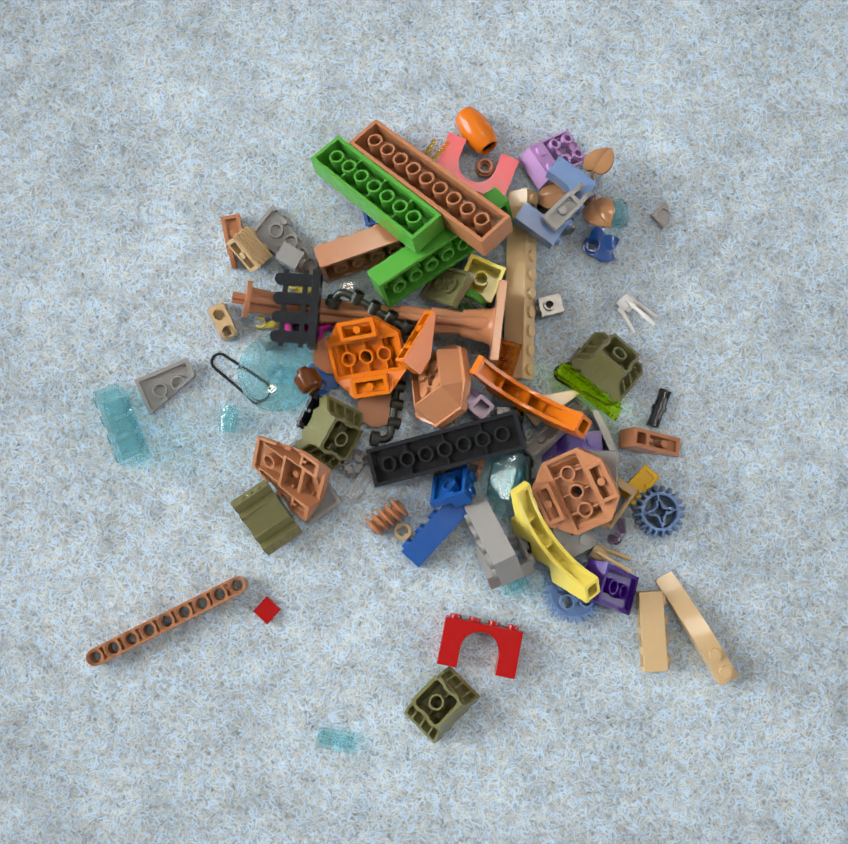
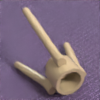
[588,544,633,574]

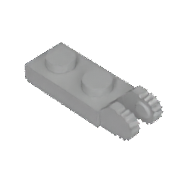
[541,182,592,233]

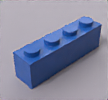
[402,503,467,567]

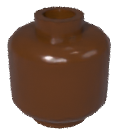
[294,366,323,396]

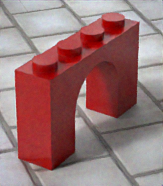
[437,613,523,679]

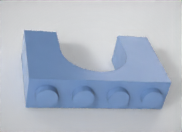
[512,155,597,249]

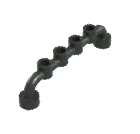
[325,289,416,336]
[369,370,408,447]

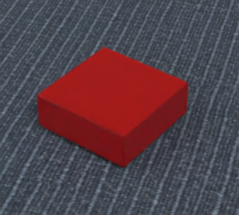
[253,596,281,624]

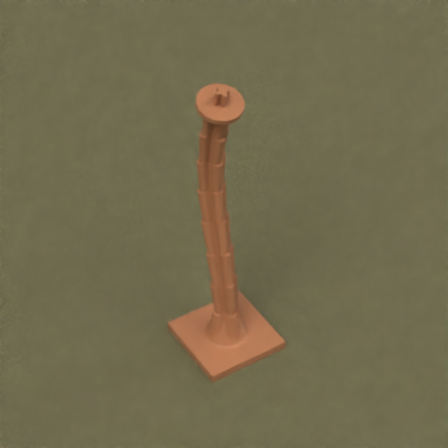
[231,280,508,366]

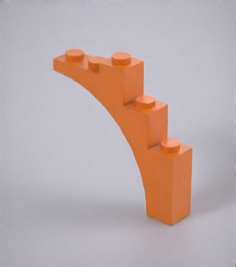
[469,355,592,439]

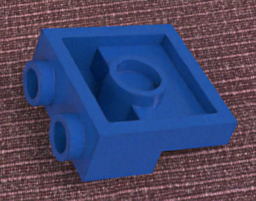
[430,464,477,508]

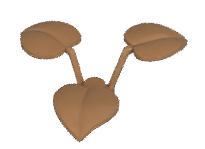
[538,147,615,228]

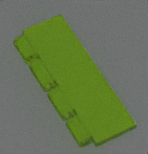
[553,362,622,420]

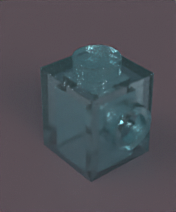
[500,576,531,598]

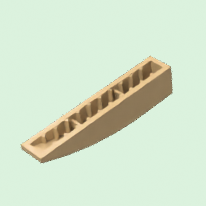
[655,571,739,686]

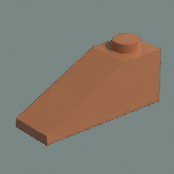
[619,427,680,457]

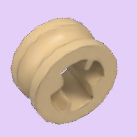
[394,523,411,540]

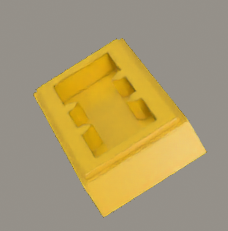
[620,464,660,505]

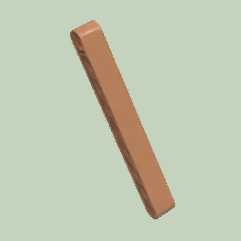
[86,576,248,666]

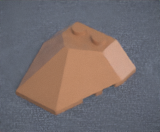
[252,435,331,521]

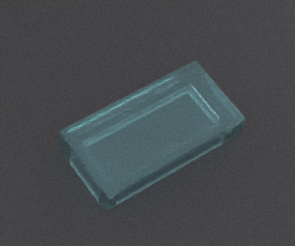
[316,726,358,754]

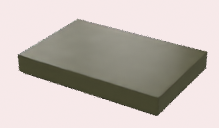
[419,267,476,309]

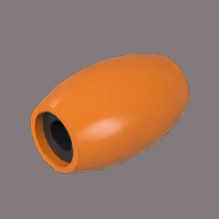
[455,106,498,155]

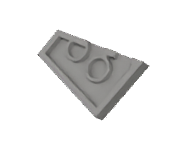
[134,358,196,415]

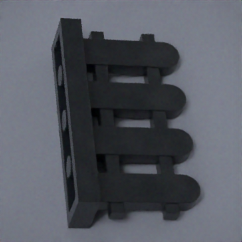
[270,269,323,350]

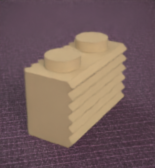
[226,226,272,273]

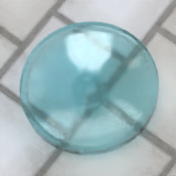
[238,335,315,412]

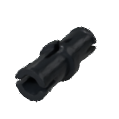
[647,388,672,428]

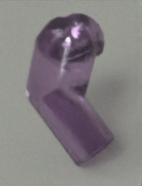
[607,518,626,545]

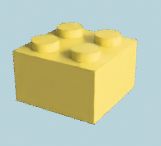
[464,253,506,307]

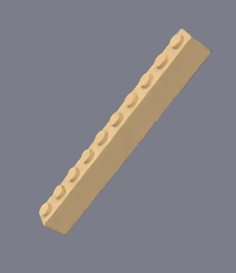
[503,188,538,381]

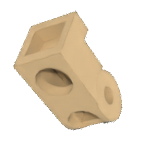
[207,302,239,341]

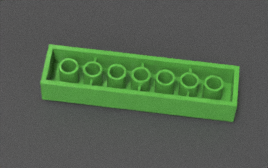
[310,135,445,254]
[367,187,514,309]

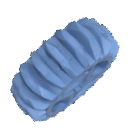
[632,486,685,538]

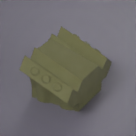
[571,332,643,402]
[296,394,363,470]
[230,479,302,556]
[404,666,480,743]

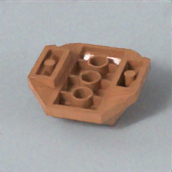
[411,343,471,429]
[532,446,621,535]

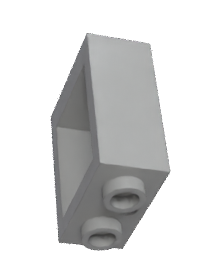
[475,534,536,590]

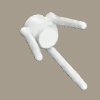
[616,293,658,333]

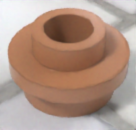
[476,158,494,177]

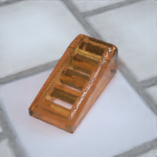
[496,338,522,377]

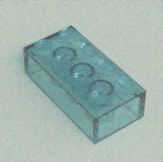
[93,384,152,467]

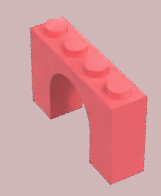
[437,132,519,196]

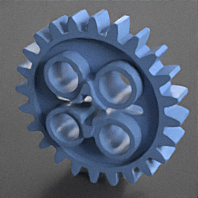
[542,560,600,623]

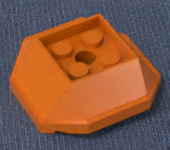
[327,316,407,399]

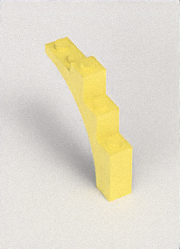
[510,481,600,603]

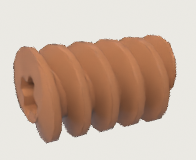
[365,497,409,536]

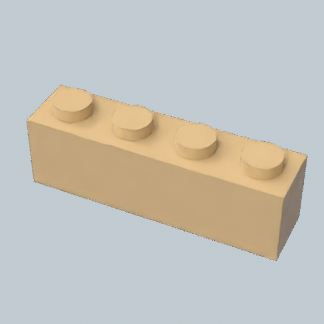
[635,590,671,672]

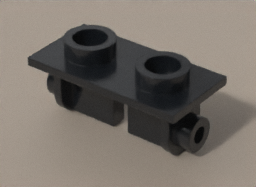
[296,393,323,430]

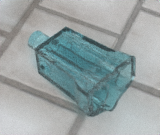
[486,453,531,514]

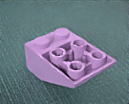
[518,130,586,190]

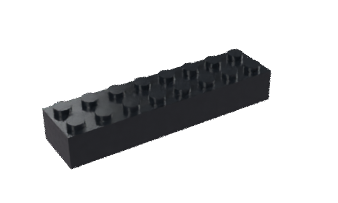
[366,410,528,488]

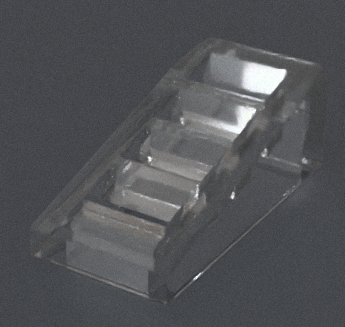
[337,279,358,298]

